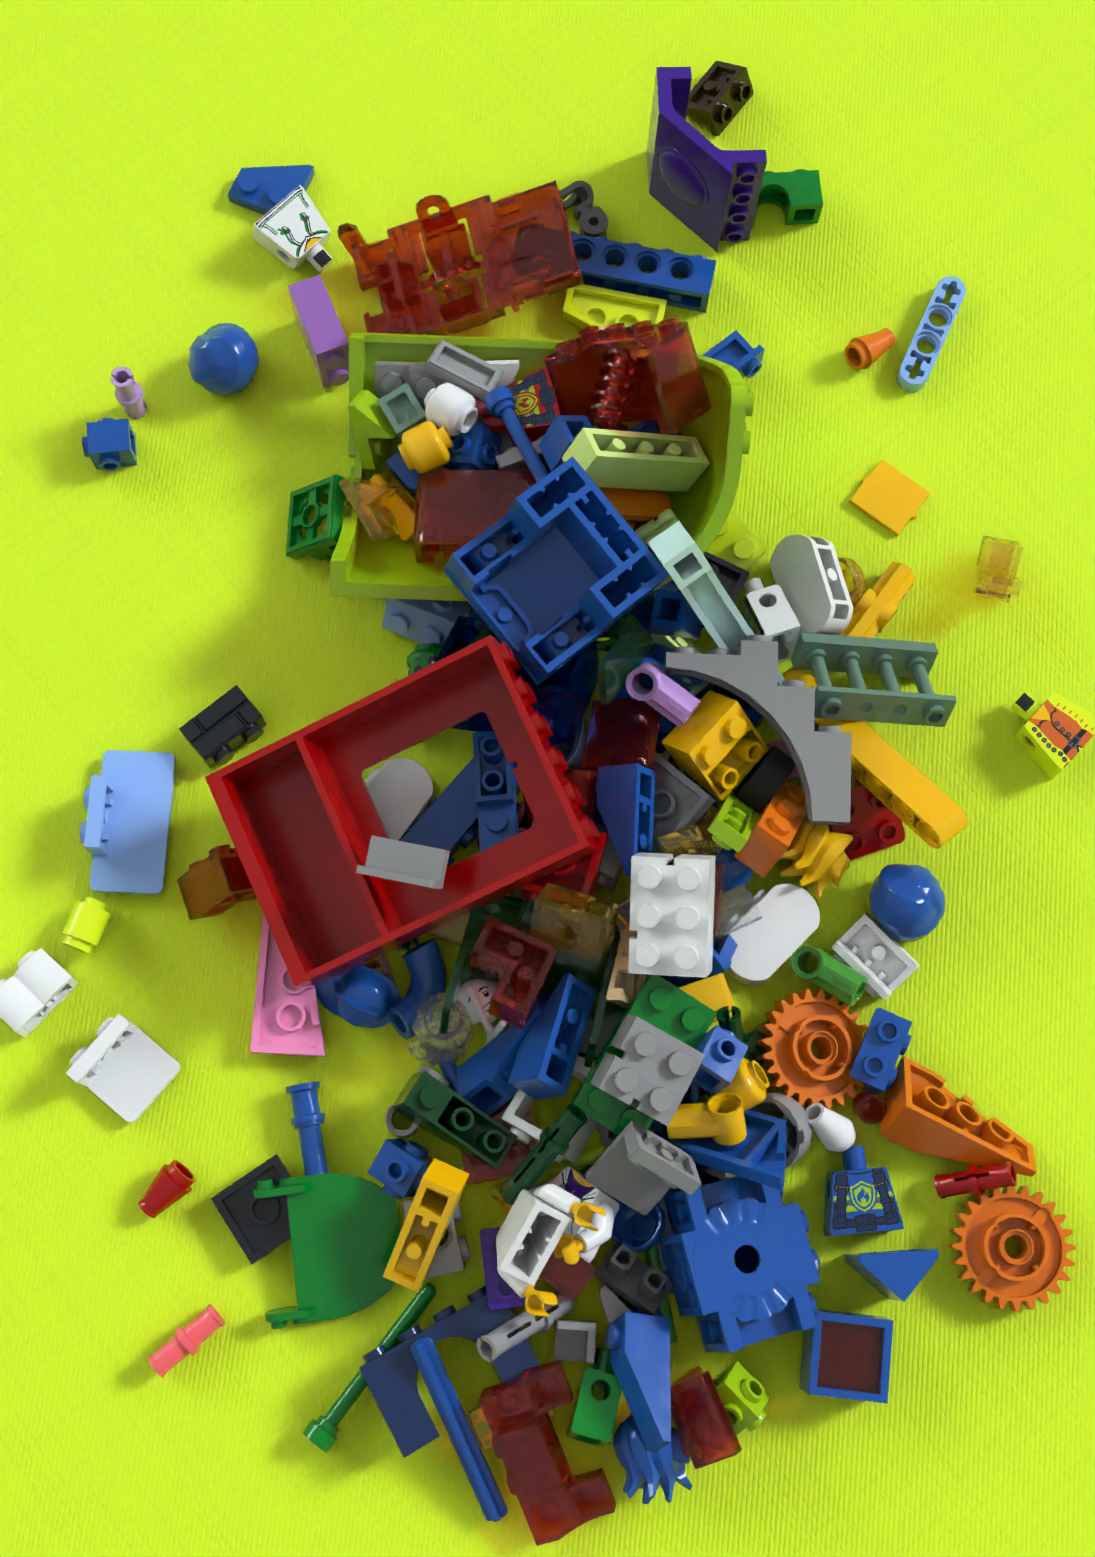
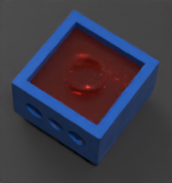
[799,1309,893,1404]

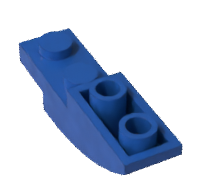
[473,731,519,852]

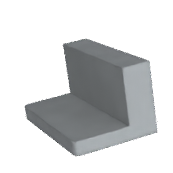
[356,835,450,889]

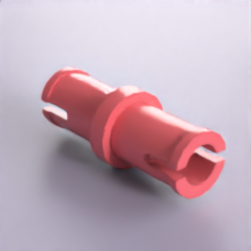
[147,1304,226,1378]

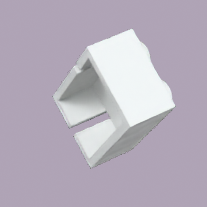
[628,852,716,978]

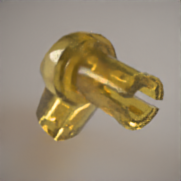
[658,806,722,863]

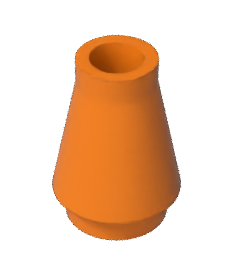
[845,328,896,370]

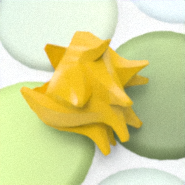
[779,816,853,899]

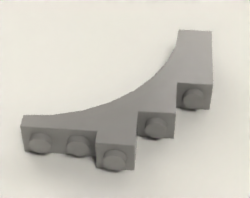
[663,635,852,825]

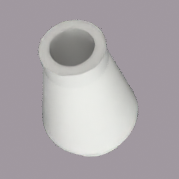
[806,1102,856,1152]

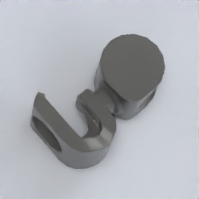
[556,181,608,237]

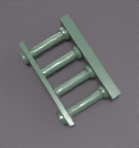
[791,632,957,727]

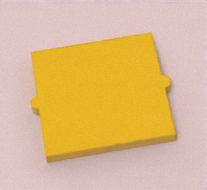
[849,460,930,536]

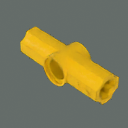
[839,561,917,638]

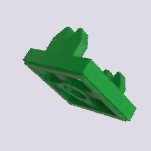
[286,474,346,561]

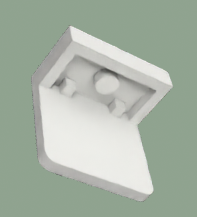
[66,1014,181,1123]

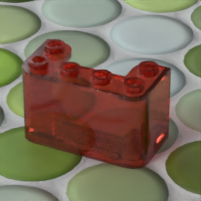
[544,317,712,434]

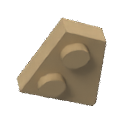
[606,930,647,1009]

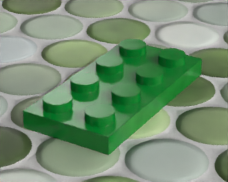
[570,974,717,1135]

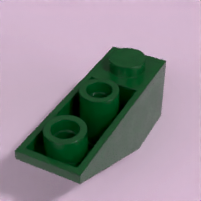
[392,1070,518,1170]

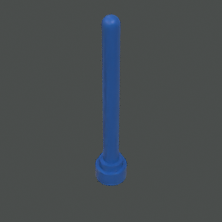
[484,386,548,482]

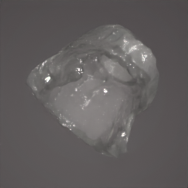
[408,992,474,1066]

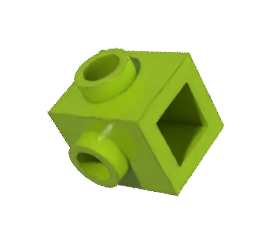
[700,1361,771,1438]

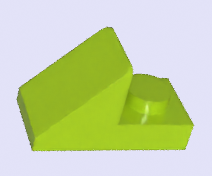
[348,390,397,469]

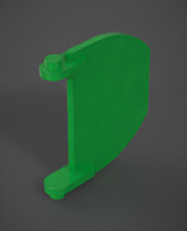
[253,1172,400,1329]

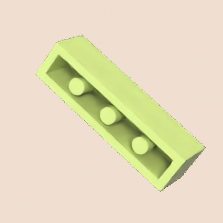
[562,427,710,492]

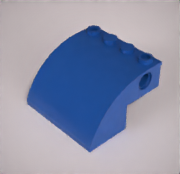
[443,457,669,686]

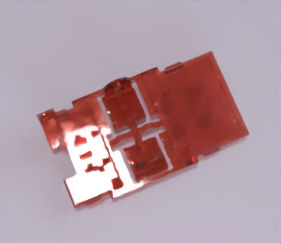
[337,180,584,336]

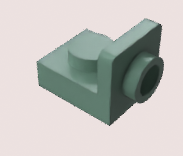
[377,382,427,443]

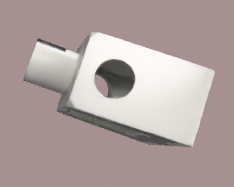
[742,578,800,663]

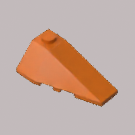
[880,1056,1036,1177]

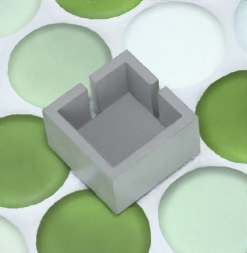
[590,1014,705,1126]

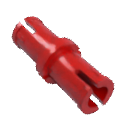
[934,1161,1017,1199]

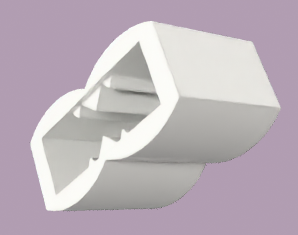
[0,948,78,1037]

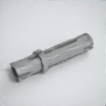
[477,1289,574,1362]

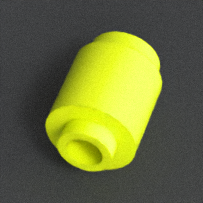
[62,897,111,954]

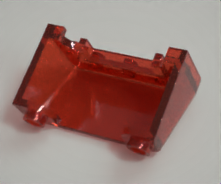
[413,466,551,563]

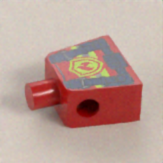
[483,366,565,447]

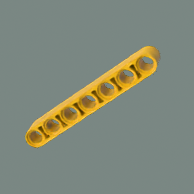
[782,667,968,849]

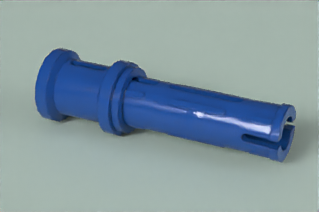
[286,1081,328,1175]

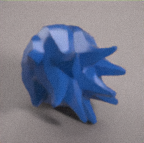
[613,1413,693,1504]

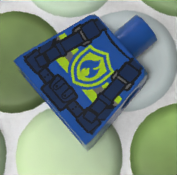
[824,1146,904,1236]

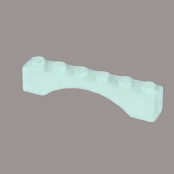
[647,521,785,686]

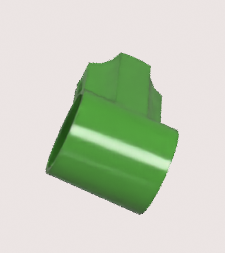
[791,946,869,1006]

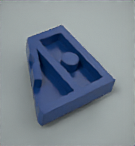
[228,165,315,215]

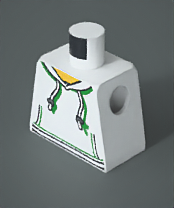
[252,185,334,273]

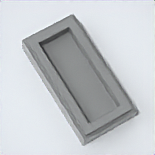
[424,339,504,401]

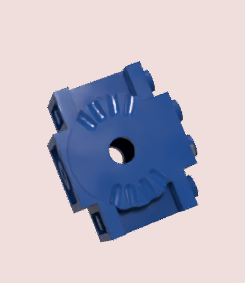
[660,1176,820,1353]

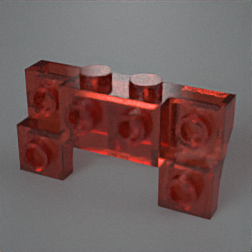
[478,1359,617,1546]

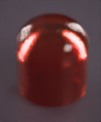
[851,1090,887,1124]

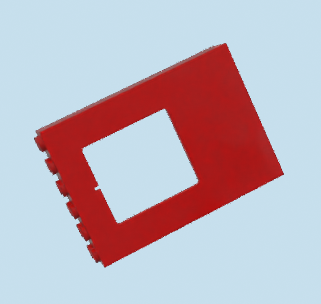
[205,635,601,987]

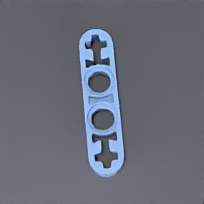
[896,276,966,392]

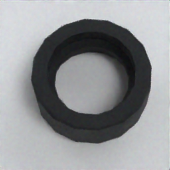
[733,745,796,813]

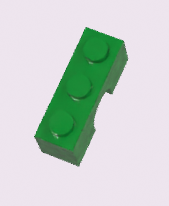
[752,169,823,227]

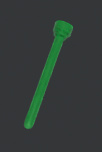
[303,1283,436,1452]

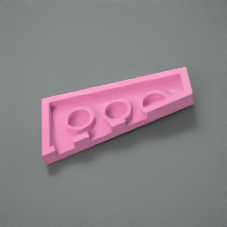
[250,914,327,1057]

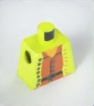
[1011,692,1095,780]

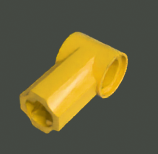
[667,1092,747,1146]

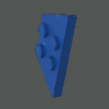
[653,1110,787,1190]

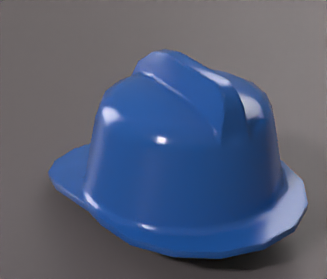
[315,964,401,1028]

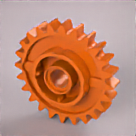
[756,989,868,1109]
[948,1186,1076,1312]

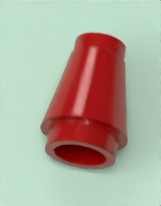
[138,1160,196,1218]

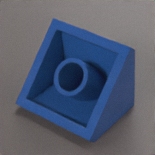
[845,1249,939,1302]

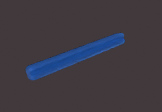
[410,1337,508,1522]

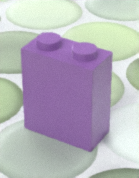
[288,275,349,388]

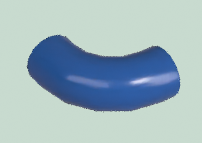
[388,938,447,1040]

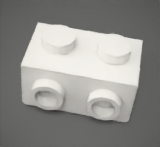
[832,912,920,1000]

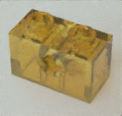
[528,883,620,962]

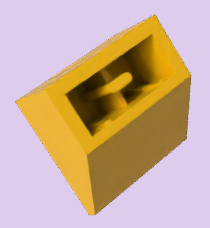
[662,690,769,802]

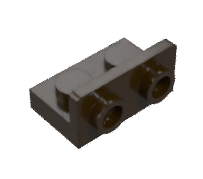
[686,61,754,136]

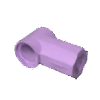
[626,662,701,728]

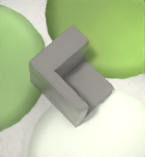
[553,1319,596,1365]

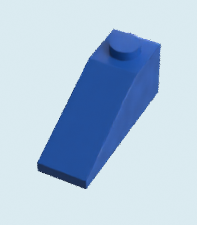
[595,763,655,877]
[508,973,596,1100]
[606,1311,671,1452]

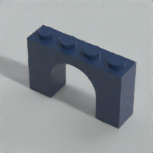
[358,1285,545,1458]

